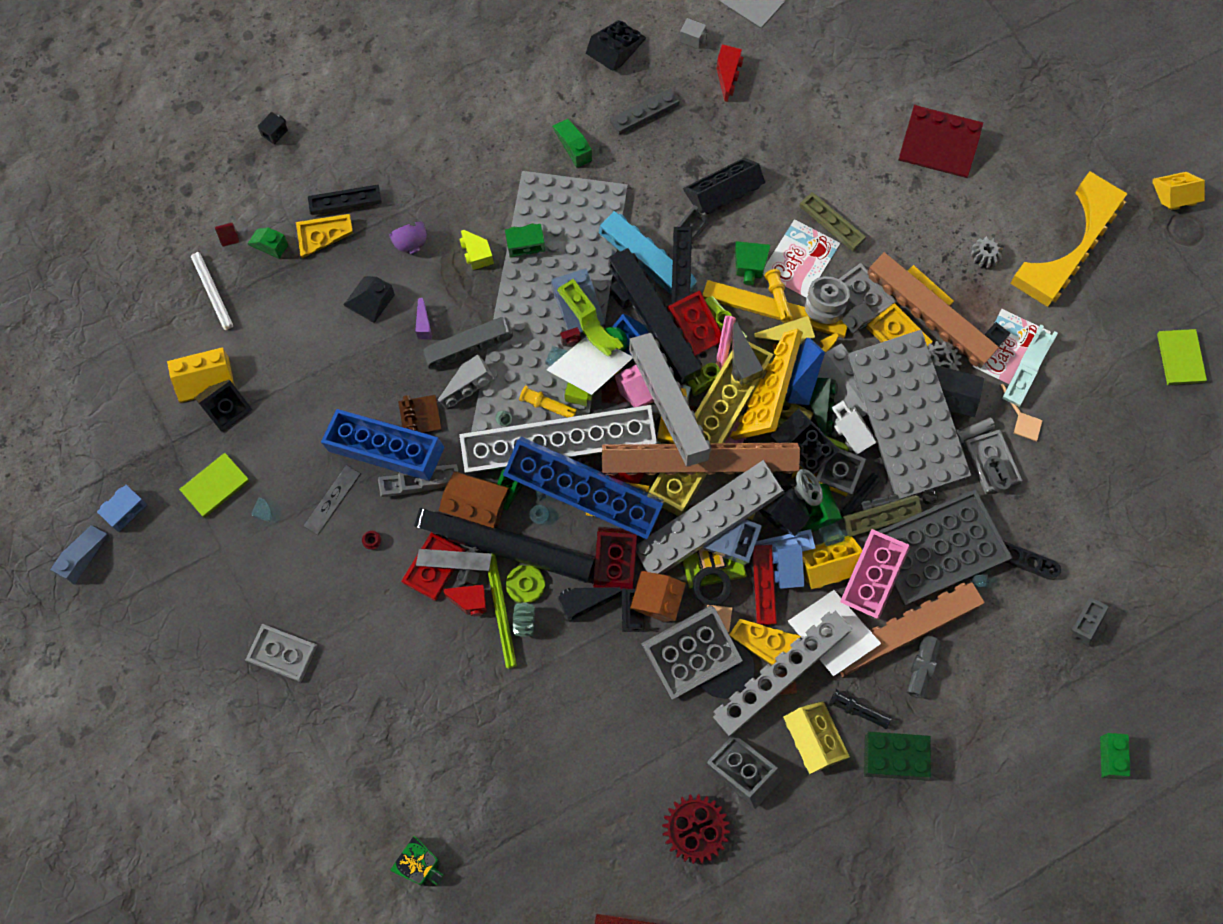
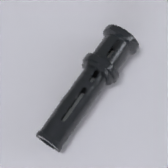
[829,689,891,729]

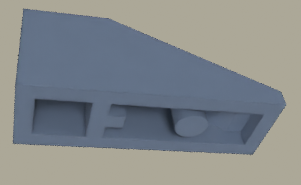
[50,525,108,585]

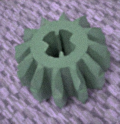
[513,603,535,637]

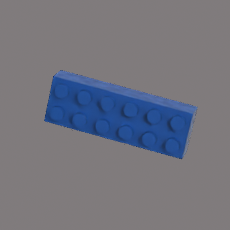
[321,409,445,481]

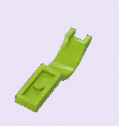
[557,279,623,357]

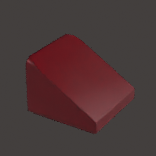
[215,223,239,247]

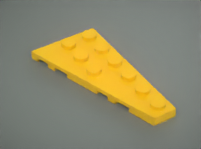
[730,329,803,440]

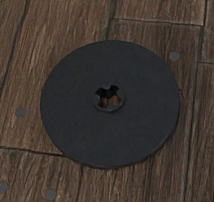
[699,639,754,699]

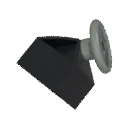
[759,469,823,536]

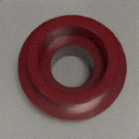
[362,530,382,550]

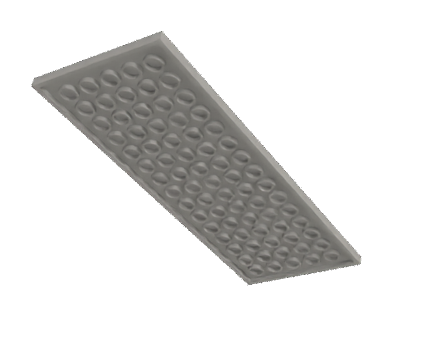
[471,171,628,432]

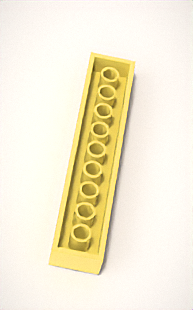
[648,342,773,517]

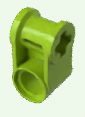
[686,363,720,396]

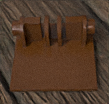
[398,395,442,433]

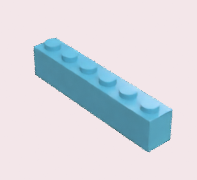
[598,211,697,295]

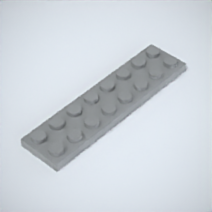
[636,460,785,574]

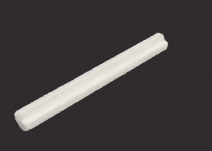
[191,252,233,330]

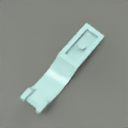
[1002,325,1058,407]

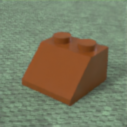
[631,571,686,622]

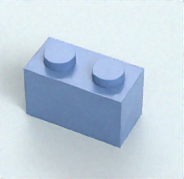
[97,485,147,532]
[772,544,804,588]

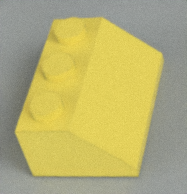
[783,701,850,774]

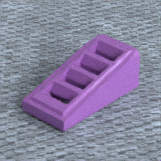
[415,298,432,340]

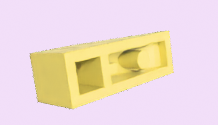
[754,316,815,344]

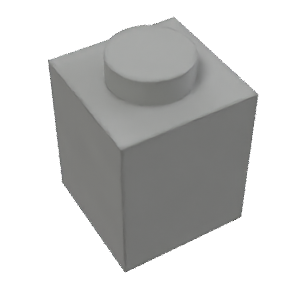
[679,18,707,48]

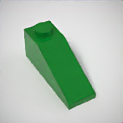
[552,119,592,168]

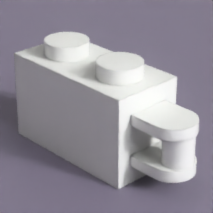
[832,400,876,455]

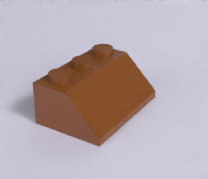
[439,471,509,528]

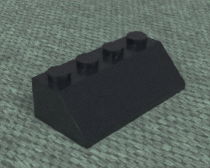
[683,158,766,214]
[933,364,984,417]

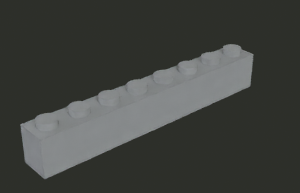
[629,333,711,467]

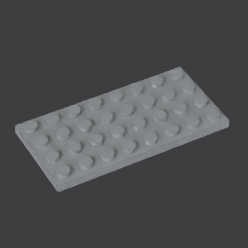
[847,330,971,499]

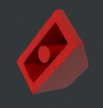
[444,585,487,617]

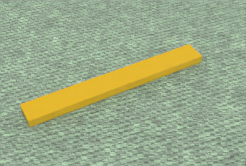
[703,280,847,338]

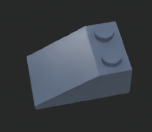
[551,268,605,334]

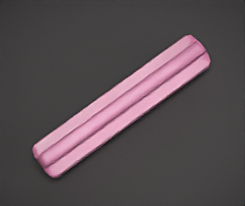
[715,315,736,370]

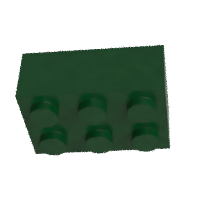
[864,731,931,781]

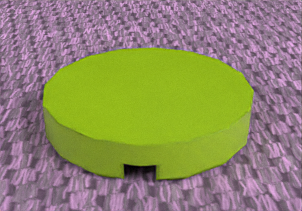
[506,565,545,604]

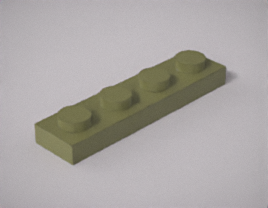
[799,192,866,252]
[843,495,922,537]

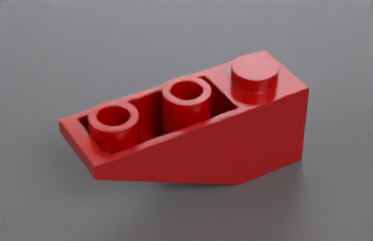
[716,44,744,102]

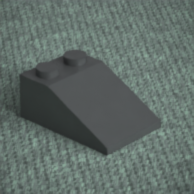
[706,734,783,809]

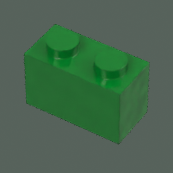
[505,223,545,257]
[1100,733,1130,779]

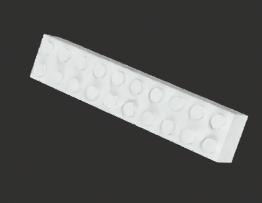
[459,405,657,474]

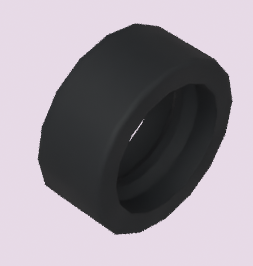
[693,567,731,605]

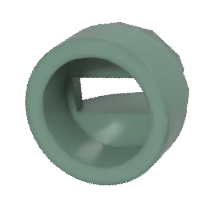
[495,411,512,426]

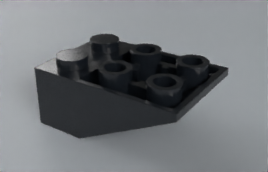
[586,20,646,71]
[771,408,839,475]

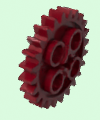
[662,794,730,864]

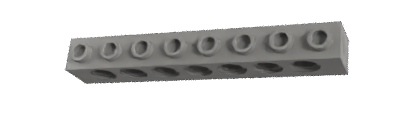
[713,610,852,738]

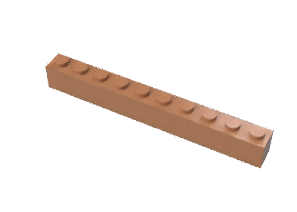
[602,443,800,475]

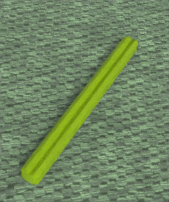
[488,554,517,669]

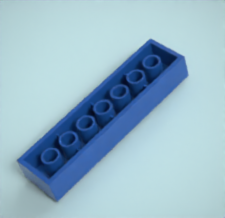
[503,437,664,539]

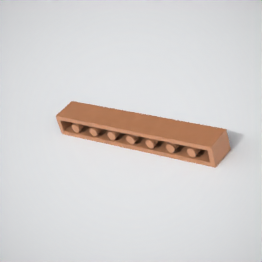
[867,252,999,369]
[839,582,984,678]

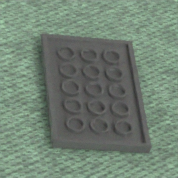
[878,489,1012,606]

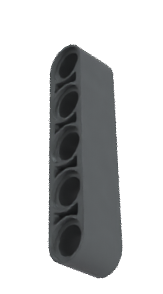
[423,317,513,370]

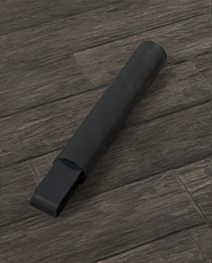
[414,508,595,583]

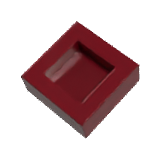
[560,327,581,347]

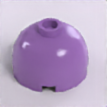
[389,221,427,254]

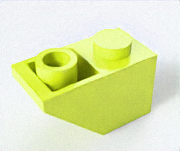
[459,230,494,270]

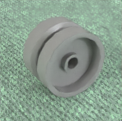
[805,276,850,324]

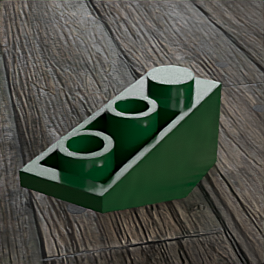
[810,378,838,437]

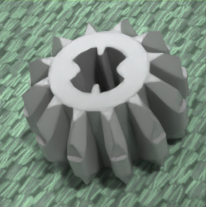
[971,236,1003,269]

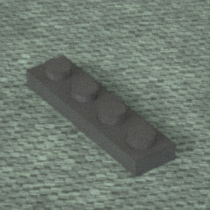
[610,88,680,135]

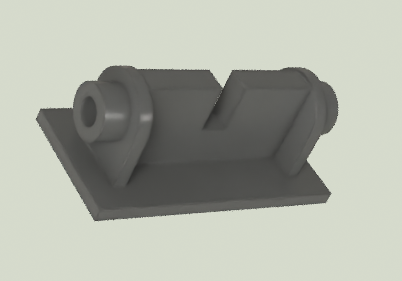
[457,547,484,587]

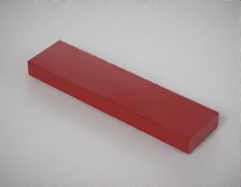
[753,545,777,625]

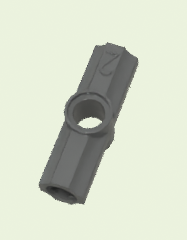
[906,635,941,699]

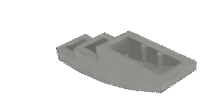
[378,464,458,497]

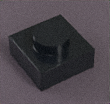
[984,322,1011,347]

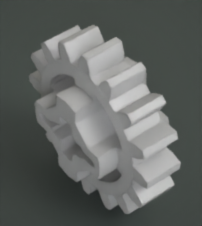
[928,341,962,371]

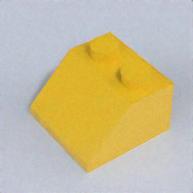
[1153,172,1205,210]

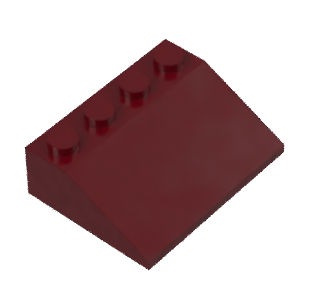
[898,105,984,178]

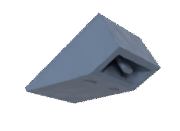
[701,519,762,565]

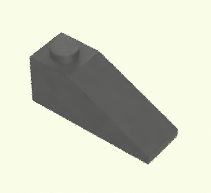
[732,322,763,386]

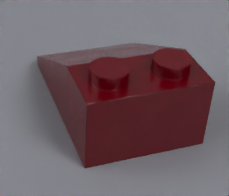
[593,527,637,590]

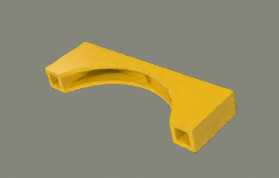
[1010,171,1127,307]

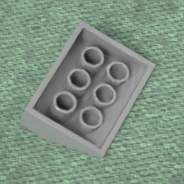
[809,343,869,439]
[641,606,743,699]

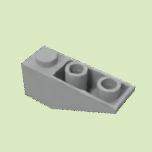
[438,355,494,409]

